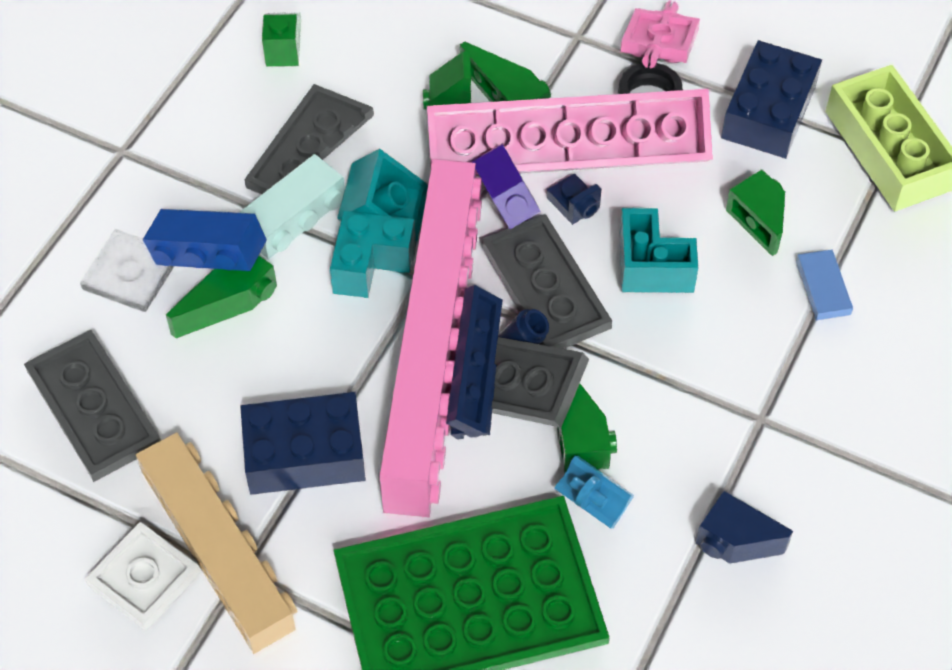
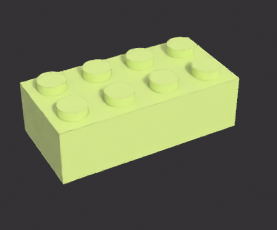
[825,65,952,212]

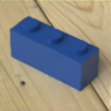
[142,209,267,271]

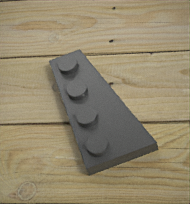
[244,84,374,195]

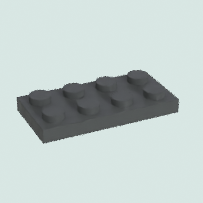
[482,214,612,349]
[24,330,161,482]

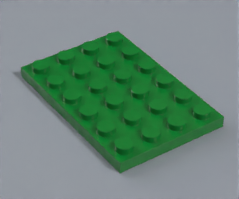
[333,496,610,670]

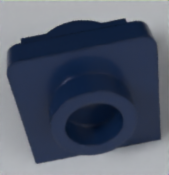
[547,173,602,225]

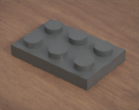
[492,337,589,428]

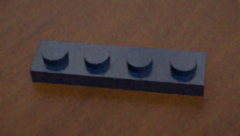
[446,284,503,438]

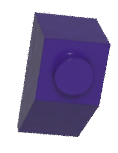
[472,143,541,229]

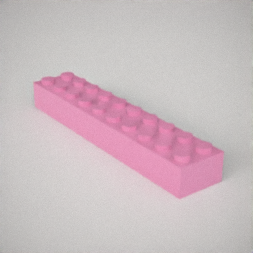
[380,159,482,518]

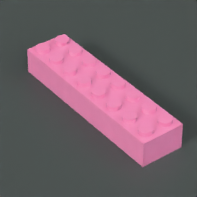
[427,89,713,176]

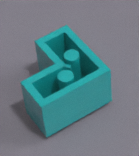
[619,208,699,293]
[330,211,416,298]

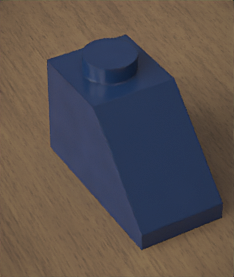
[696,491,793,564]

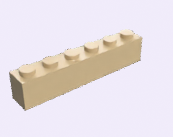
[135,432,297,655]

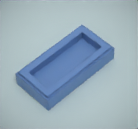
[796,249,853,321]

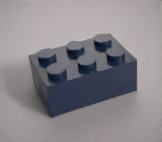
[721,40,823,159]
[240,392,366,495]

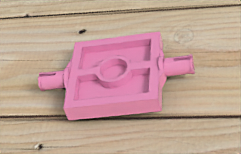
[621,0,700,68]

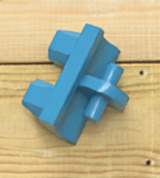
[554,456,635,529]

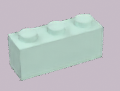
[239,154,345,260]

